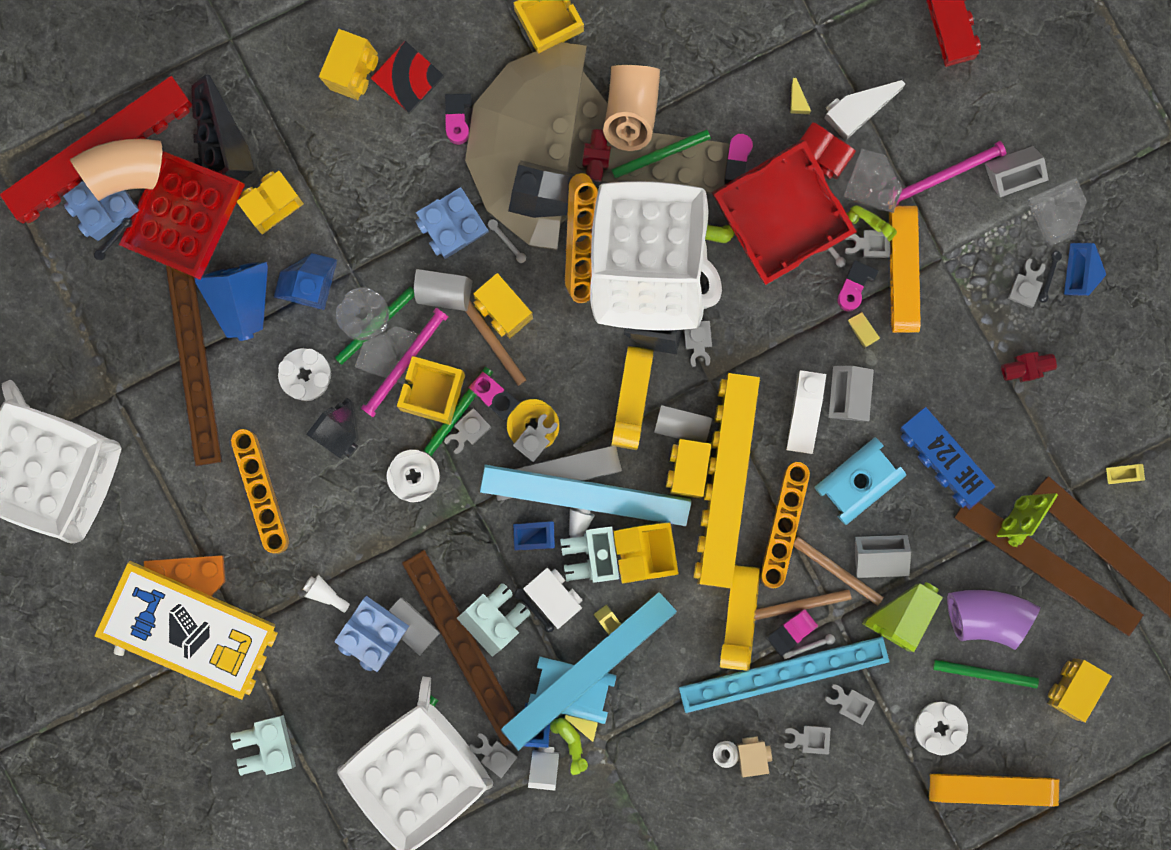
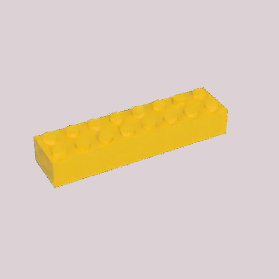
[694,373,760,588]

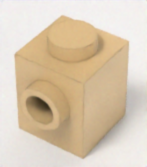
[737,736,772,777]

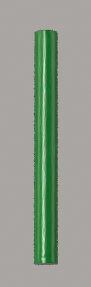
[611,129,711,179]
[335,286,414,365]
[424,366,493,456]
[933,660,1039,688]

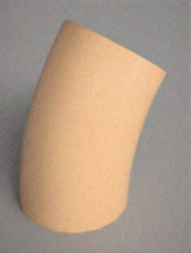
[603,65,660,151]
[70,139,162,201]

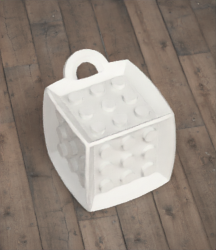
[590,181,722,330]
[0,380,122,543]
[337,676,493,850]

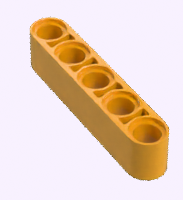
[565,173,598,303]
[889,206,920,333]
[231,429,289,554]
[760,462,810,588]
[929,774,1059,806]

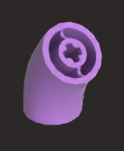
[947,590,1041,650]

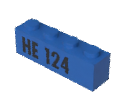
[900,407,995,510]

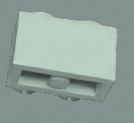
[560,526,619,583]
[457,583,530,657]
[231,715,296,776]

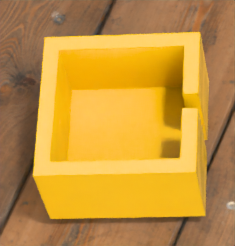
[514,0,584,54]
[319,29,378,100]
[236,171,304,234]
[473,273,533,339]
[397,356,465,425]
[666,439,711,498]
[613,522,679,583]
[1047,658,1112,723]

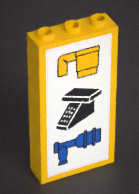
[95,561,278,700]

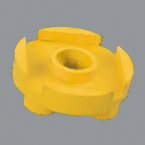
[507,399,559,449]

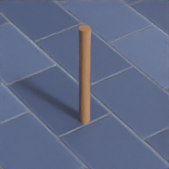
[465,299,526,386]
[793,537,884,606]
[754,589,851,620]

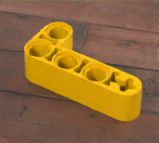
[611,346,654,450]
[720,565,760,671]

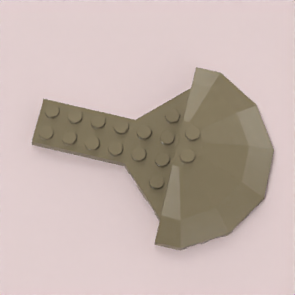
[465,42,729,250]

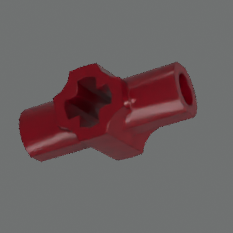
[582,129,611,180]
[1001,352,1057,383]

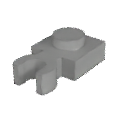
[845,230,890,258]
[1008,258,1045,308]
[684,321,712,368]
[444,408,492,454]
[513,414,558,463]
[825,684,875,725]
[784,725,831,754]
[469,733,518,778]

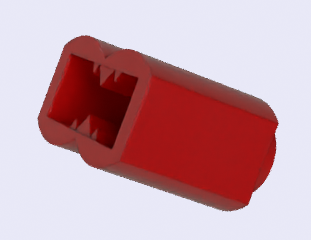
[800,122,856,180]

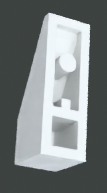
[824,80,905,141]
[786,370,826,454]
[528,746,559,790]

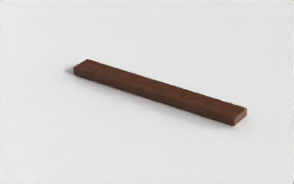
[166,266,223,466]
[1031,476,1171,619]
[954,502,1144,637]
[402,550,517,746]

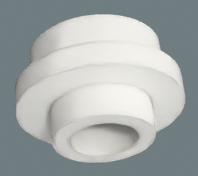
[713,741,739,768]

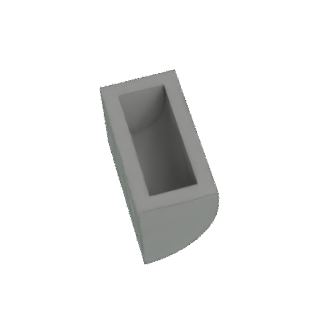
[985,146,1049,197]
[414,269,473,311]
[829,366,874,422]
[654,405,712,443]
[855,535,911,578]
[389,597,440,656]

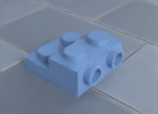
[64,181,139,241]
[415,187,489,259]
[335,596,409,672]

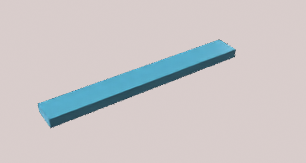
[480,465,691,526]
[501,592,677,751]
[679,636,889,713]

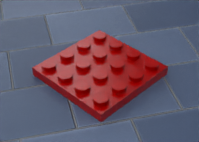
[119,151,245,280]

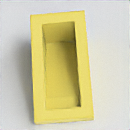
[790,78,811,114]
[848,312,880,348]
[1106,464,1145,484]
[594,605,621,635]
[565,715,598,742]

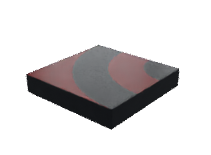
[371,41,444,114]

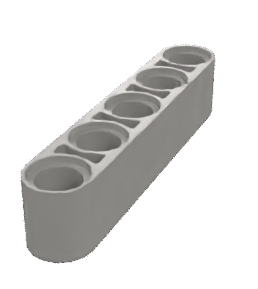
[496,446,622,501]

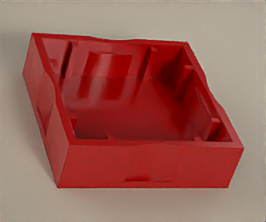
[711,140,857,285]

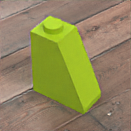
[862,582,943,652]

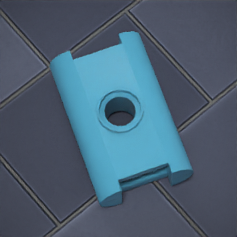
[814,437,907,525]
[528,657,617,724]

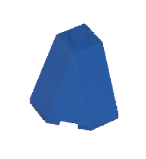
[274,253,337,310]
[194,262,268,341]

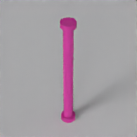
[887,141,1007,206]
[361,308,448,417]

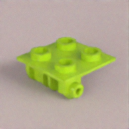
[996,493,1058,547]

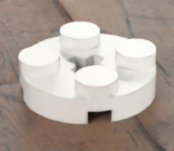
[278,348,331,401]
[387,450,440,502]
[914,702,968,755]

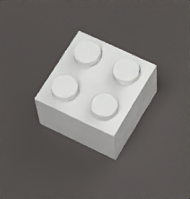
[523,568,583,629]

